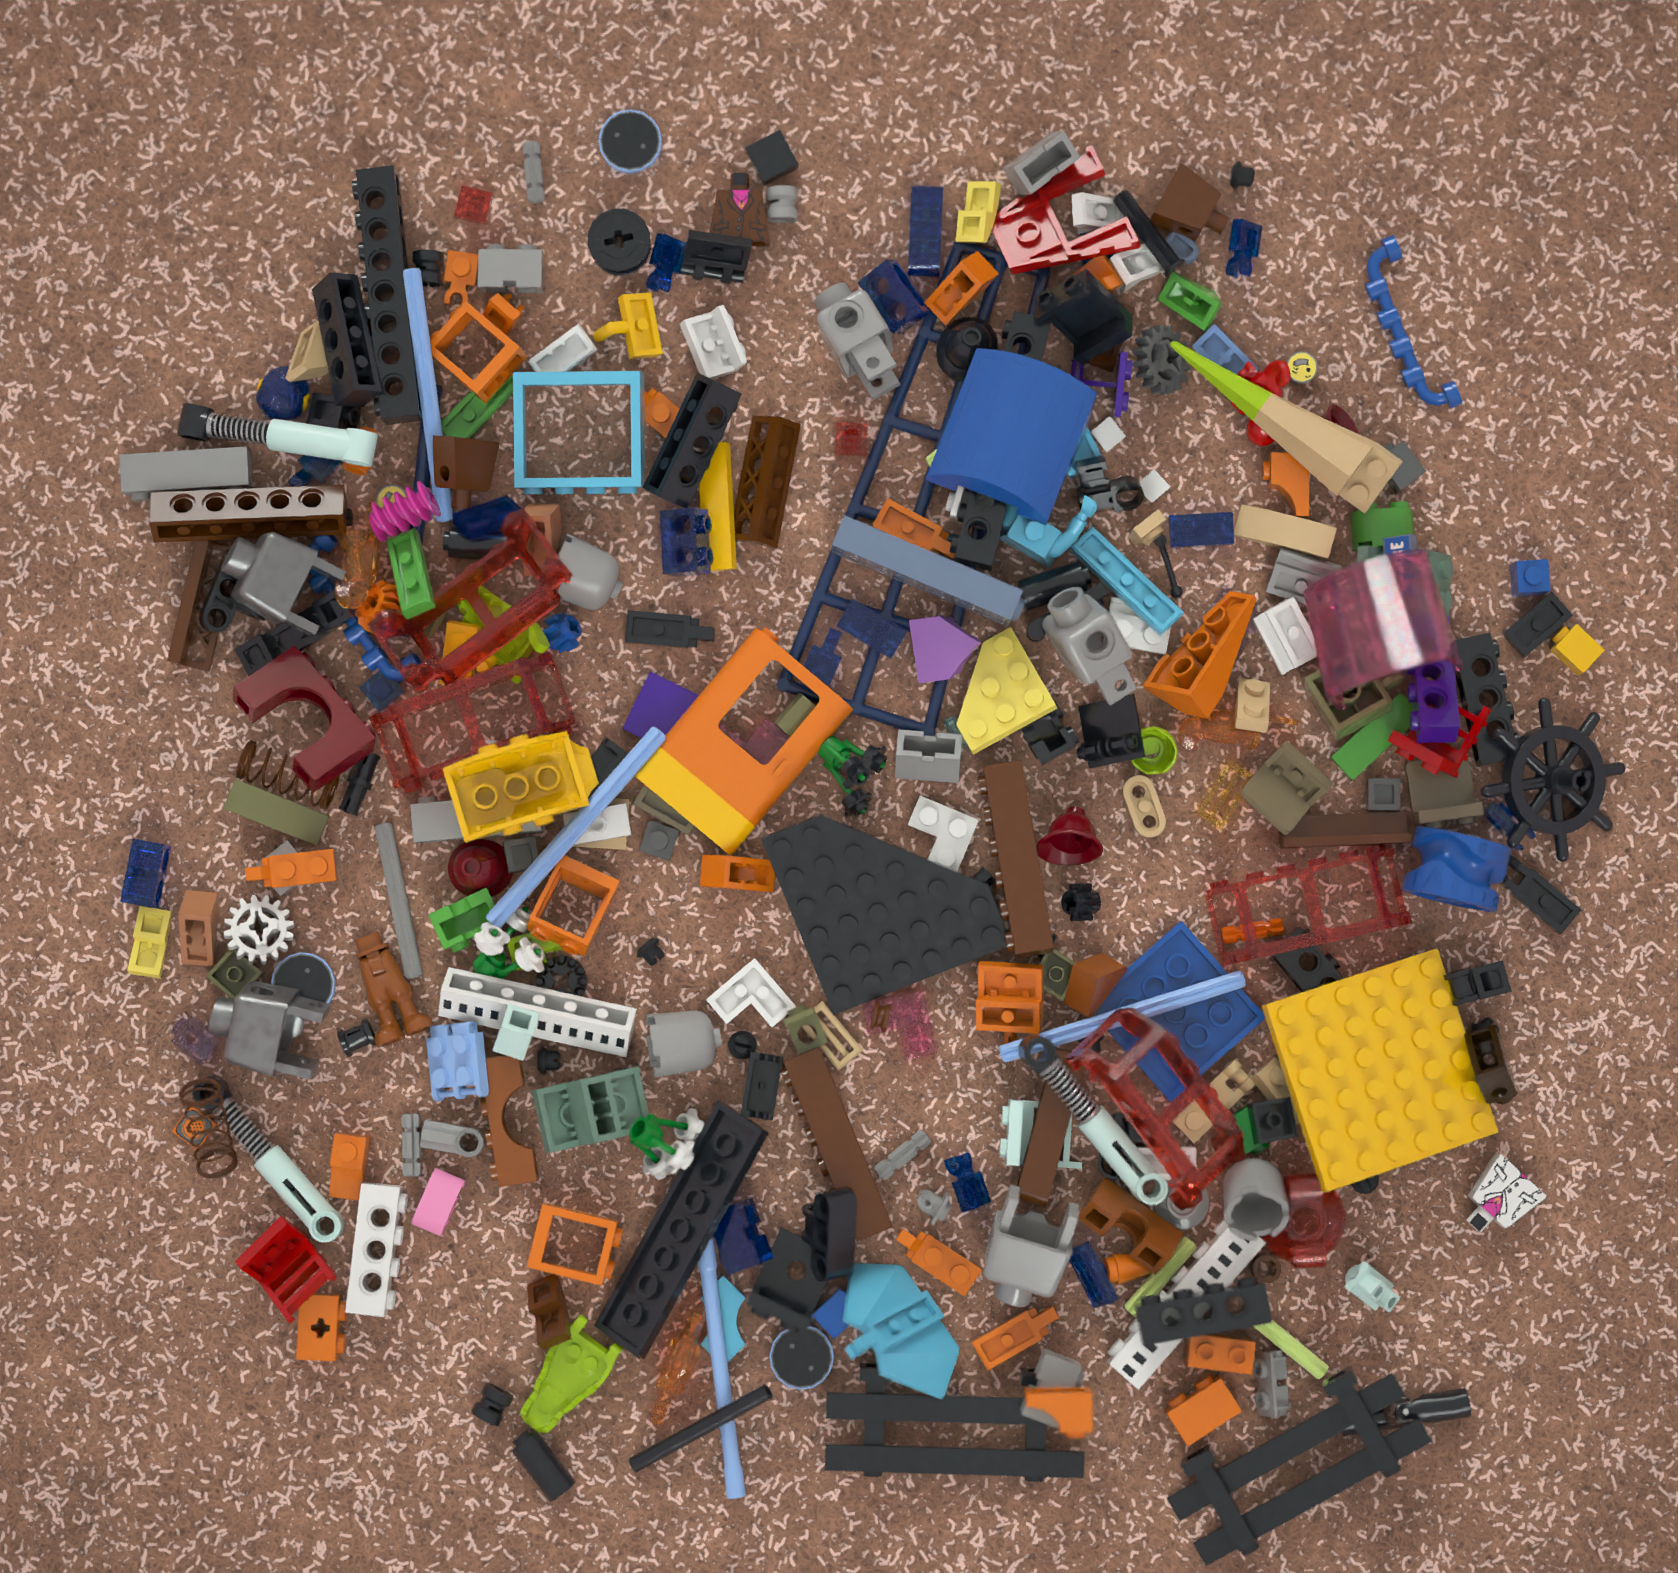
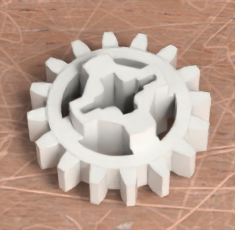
[224,895,294,965]

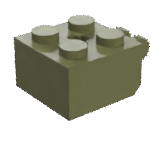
[1304,649,1405,742]

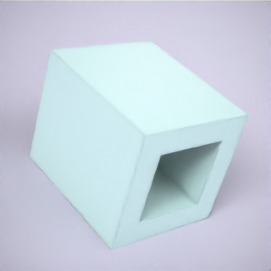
[493,1003,539,1061]

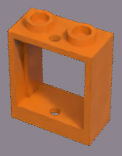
[430,301,528,404]
[527,855,620,957]
[527,1202,623,1286]

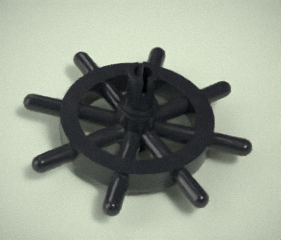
[1480,697,1626,862]

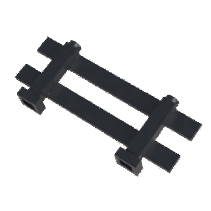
[825,1363,1085,1482]
[1167,1365,1432,1566]

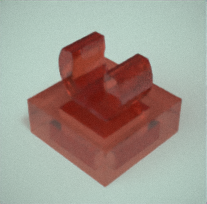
[454,185,494,226]
[835,422,868,457]

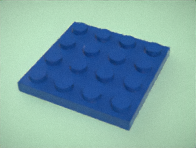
[1094,921,1265,1102]

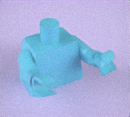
[999,495,1097,568]

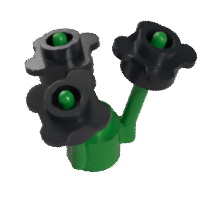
[818,736,887,817]

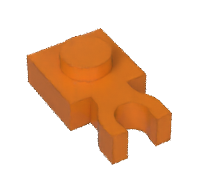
[443,250,478,306]

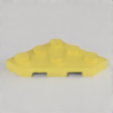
[957,627,1057,755]

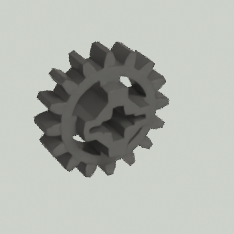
[1132,324,1191,395]

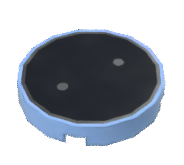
[599,110,662,174]
[271,952,336,1003]
[770,1325,834,1390]

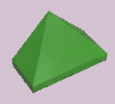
[1158,272,1222,331]

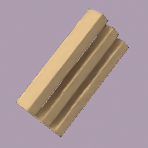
[802,1001,863,1071]

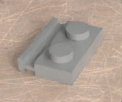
[1266,547,1342,611]

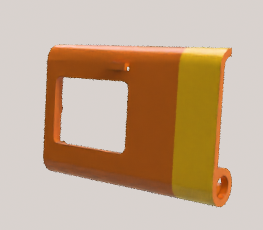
[634,627,853,856]

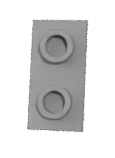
[917,1190,952,1225]
[1253,1349,1290,1418]

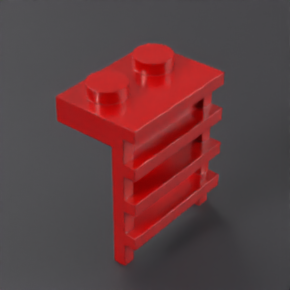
[1388,705,1492,778]
[235,1216,337,1324]

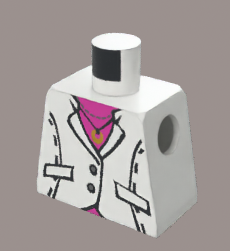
[1466,1153,1546,1233]

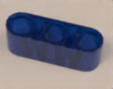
[908,185,943,277]

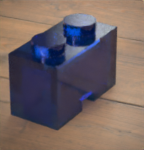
[713,1197,774,1275]

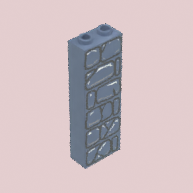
[832,515,1026,627]

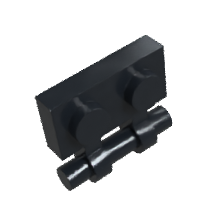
[680,230,752,285]

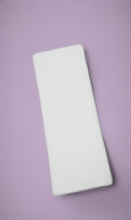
[1091,417,1170,502]

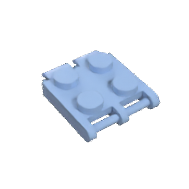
[426,1021,489,1101]

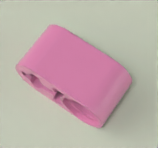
[411,1168,466,1237]

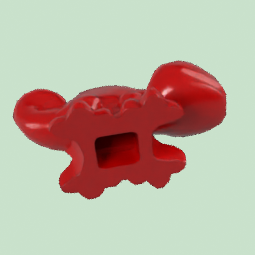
[1231,360,1291,447]

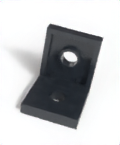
[747,1227,827,1333]

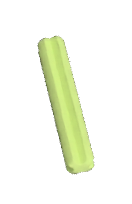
[1124,1236,1197,1317]
[1253,1320,1329,1379]

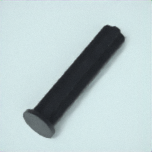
[1113,190,1185,277]

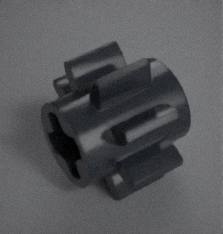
[1061,883,1101,921]

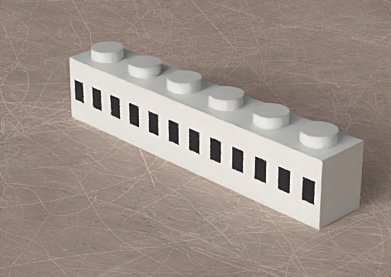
[438,967,637,1057]
[1107,1217,1266,1390]

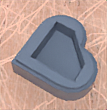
[1165,232,1199,265]

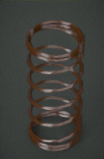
[236,740,340,810]
[179,1078,238,1179]

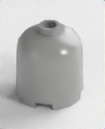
[542,534,623,610]
[645,1011,721,1078]
[1223,1158,1289,1241]

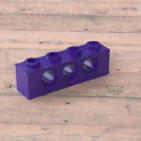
[1402,616,1460,743]

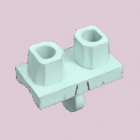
[1344,1261,1400,1312]

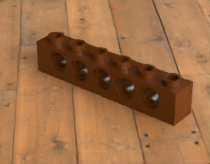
[149,484,347,543]

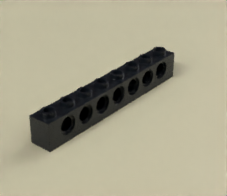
[352,165,423,425]
[950,311,1051,571]

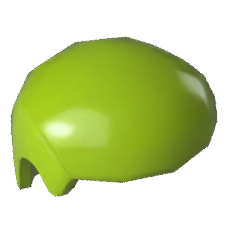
[1131,726,1178,775]

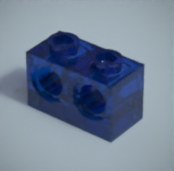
[857,259,932,334]
[660,507,713,577]
[120,838,171,909]

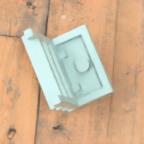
[999,1099,1082,1169]

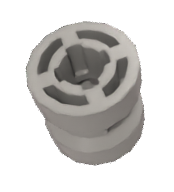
[767,185,798,223]

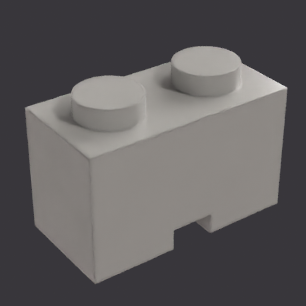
[1002,131,1081,194]
[478,244,545,293]
[895,729,962,783]
[1020,1348,1085,1428]

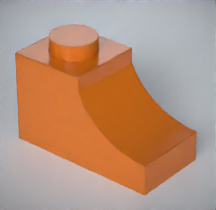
[924,251,999,325]
[1262,452,1309,519]
[700,855,775,893]
[329,1132,371,1201]
[1025,1387,1093,1438]

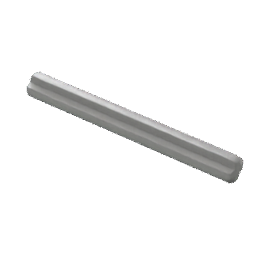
[375,822,423,979]

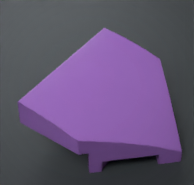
[909,615,981,683]

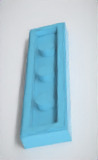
[1069,526,1184,637]

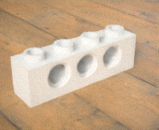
[345,1182,408,1317]

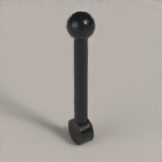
[1154,534,1183,598]

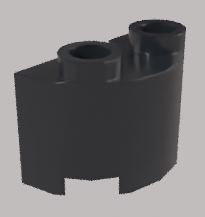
[1021,700,1079,766]

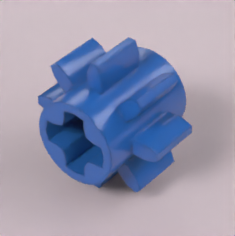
[543,612,582,653]

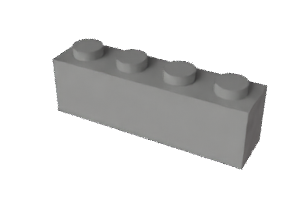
[119,446,254,502]
[410,795,544,844]

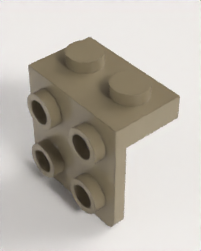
[1241,740,1334,835]
[1405,757,1484,829]

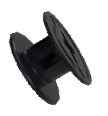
[588,209,651,276]

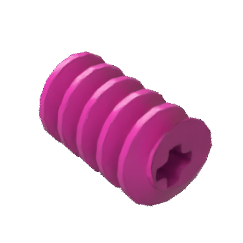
[369,481,441,542]

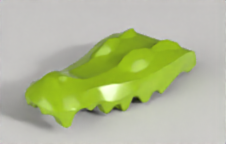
[447,573,550,684]
[520,1314,624,1434]

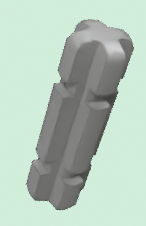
[522,141,545,204]
[401,1113,422,1177]
[874,1130,931,1180]

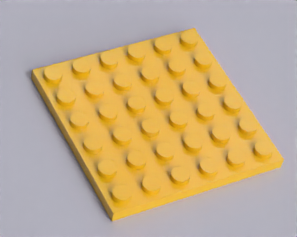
[1262,948,1498,1192]

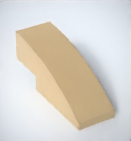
[1232,505,1337,560]

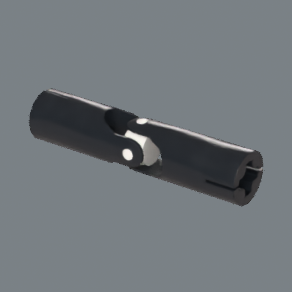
[1341,1388,1471,1436]

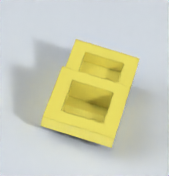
[955,181,1001,243]
[128,906,172,979]

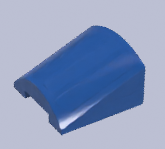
[926,348,1097,525]

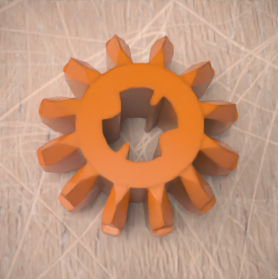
[354,580,404,637]

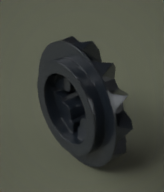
[536,956,587,996]

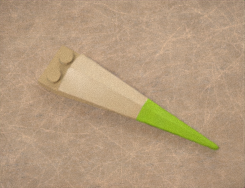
[1170,341,1403,514]

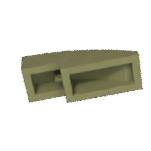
[223,779,329,846]

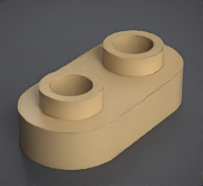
[1122,775,1166,838]

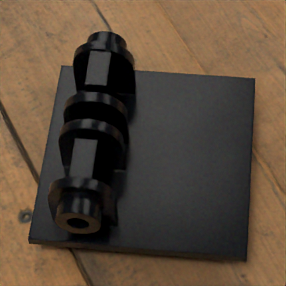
[1077,694,1145,769]

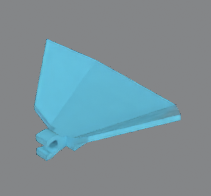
[843,1263,959,1399]

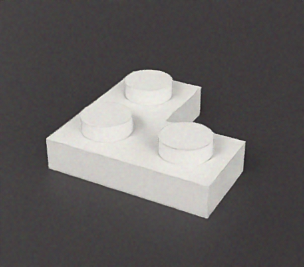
[908,796,979,871]
[706,958,796,1027]

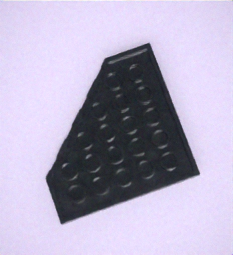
[761,814,1007,1015]

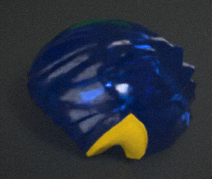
[256,366,311,421]

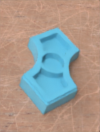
[700,1275,746,1362]

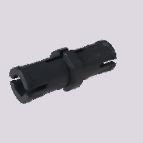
[338,753,381,816]

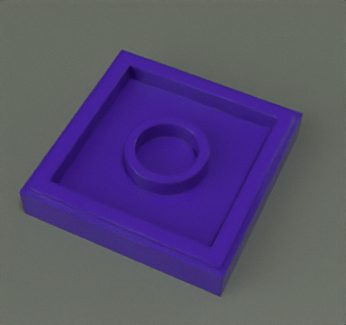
[622,672,699,738]

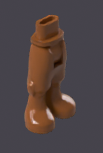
[355,931,433,1048]

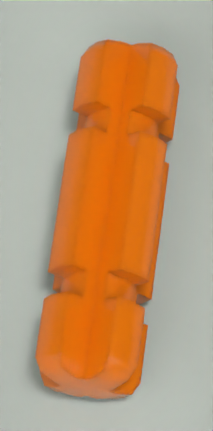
[1221,918,1284,944]

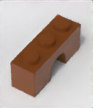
[1078,1177,1184,1275]

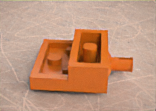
[976,961,1044,1044]

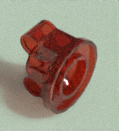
[1259,1173,1346,1269]

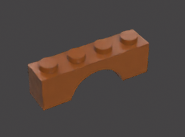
[480,1055,539,1187]

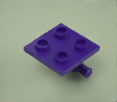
[1070,352,1133,418]

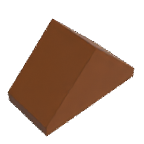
[1064,952,1128,1018]

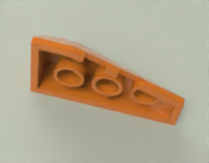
[1143,591,1257,719]

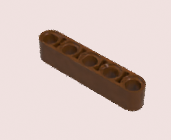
[1017,1047,1086,1208]

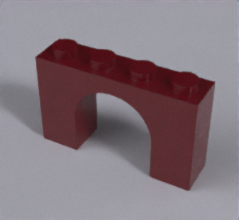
[233,645,376,793]

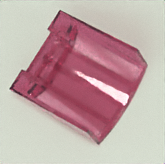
[1303,549,1463,711]

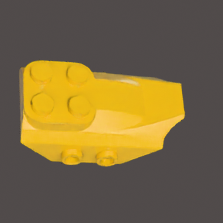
[443,731,599,842]

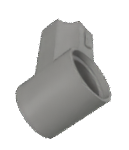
[420,1119,486,1157]

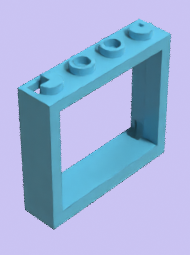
[513,371,645,494]

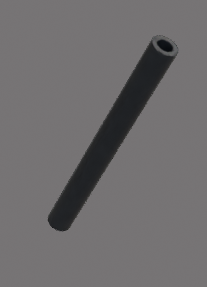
[629,1384,773,1472]

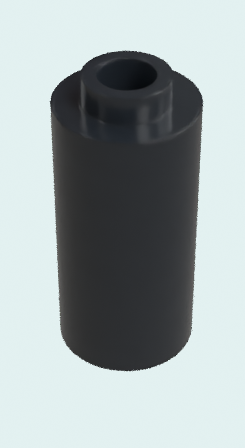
[443,526,516,564]
[1017,561,1092,611]
[511,1430,576,1502]

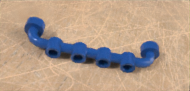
[1365,235,1463,409]
[308,535,428,681]

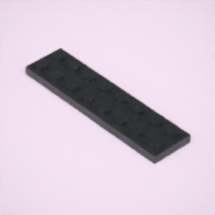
[594,1101,769,1359]

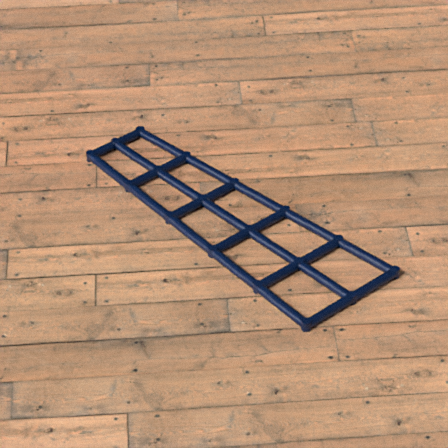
[777,242,1051,736]

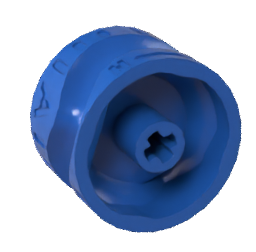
[1401,827,1511,913]

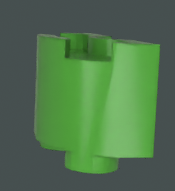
[1350,501,1414,551]
[428,887,495,953]

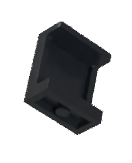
[1035,269,1132,365]

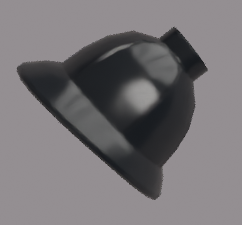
[936,317,998,381]

